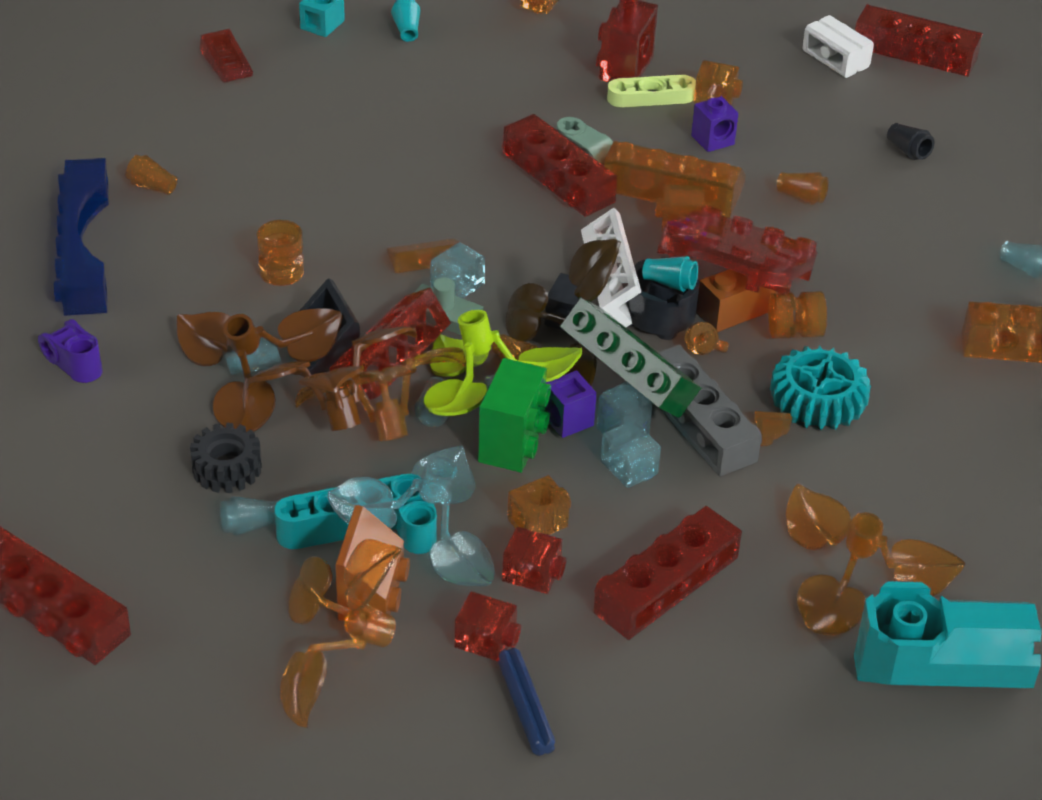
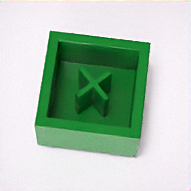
[478,358,551,473]

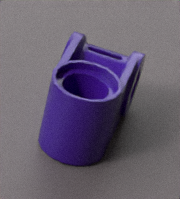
[38,319,103,383]

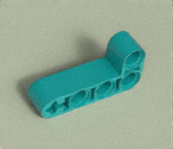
[274,474,437,554]

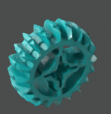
[770,345,871,430]

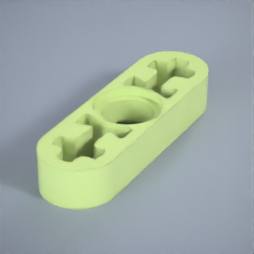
[607,75,697,107]

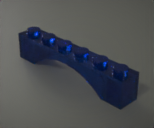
[54,158,109,316]

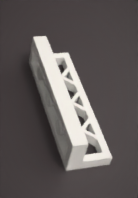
[581,208,641,327]

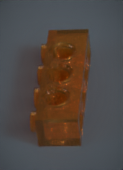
[962,301,1042,363]

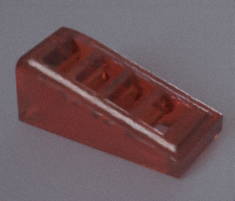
[200,28,253,82]

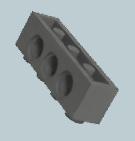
[658,345,762,477]

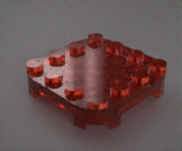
[657,206,818,296]

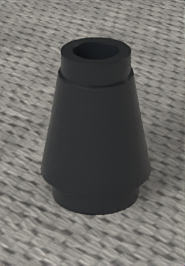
[887,123,935,160]

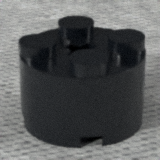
[627,257,699,340]

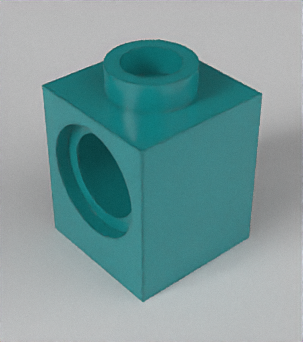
[299,0,345,37]

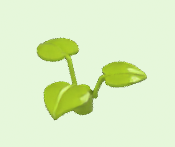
[424,310,582,416]

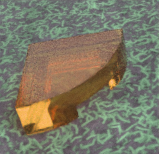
[754,411,792,446]

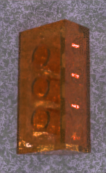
[603,141,746,219]

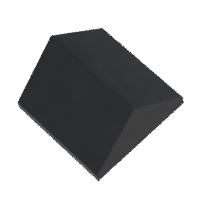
[299,278,361,375]

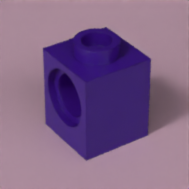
[691,96,739,152]
[545,370,597,438]

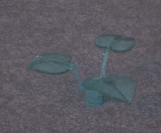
[328,446,495,586]

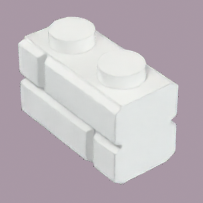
[802,15,874,78]

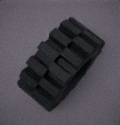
[190,423,262,493]

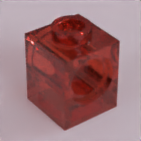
[502,526,567,594]
[455,591,521,662]

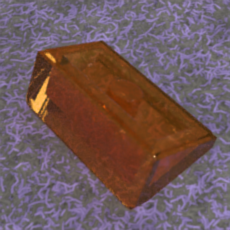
[387,238,462,273]

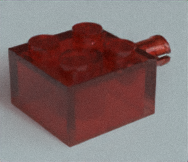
[596,0,658,82]

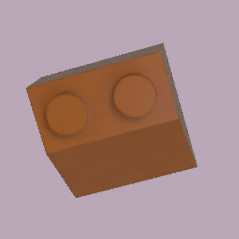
[696,259,778,333]
[336,505,410,628]

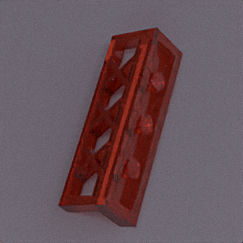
[329,287,451,400]

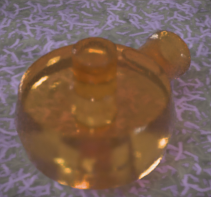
[685,322,729,355]

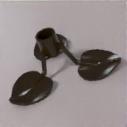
[506,239,621,386]

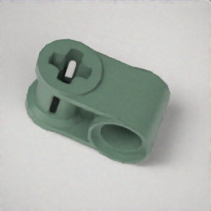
[554,117,616,173]

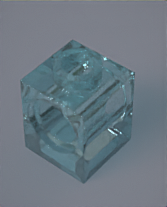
[431,242,485,298]
[601,420,661,488]

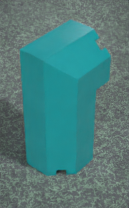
[854,581,1041,688]

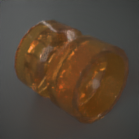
[257,219,305,286]
[768,291,827,339]

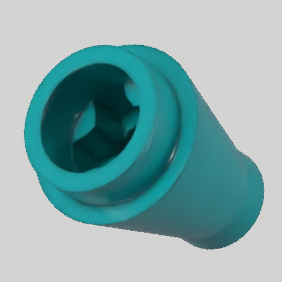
[391,0,421,42]
[643,256,699,292]

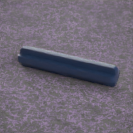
[498,648,555,756]

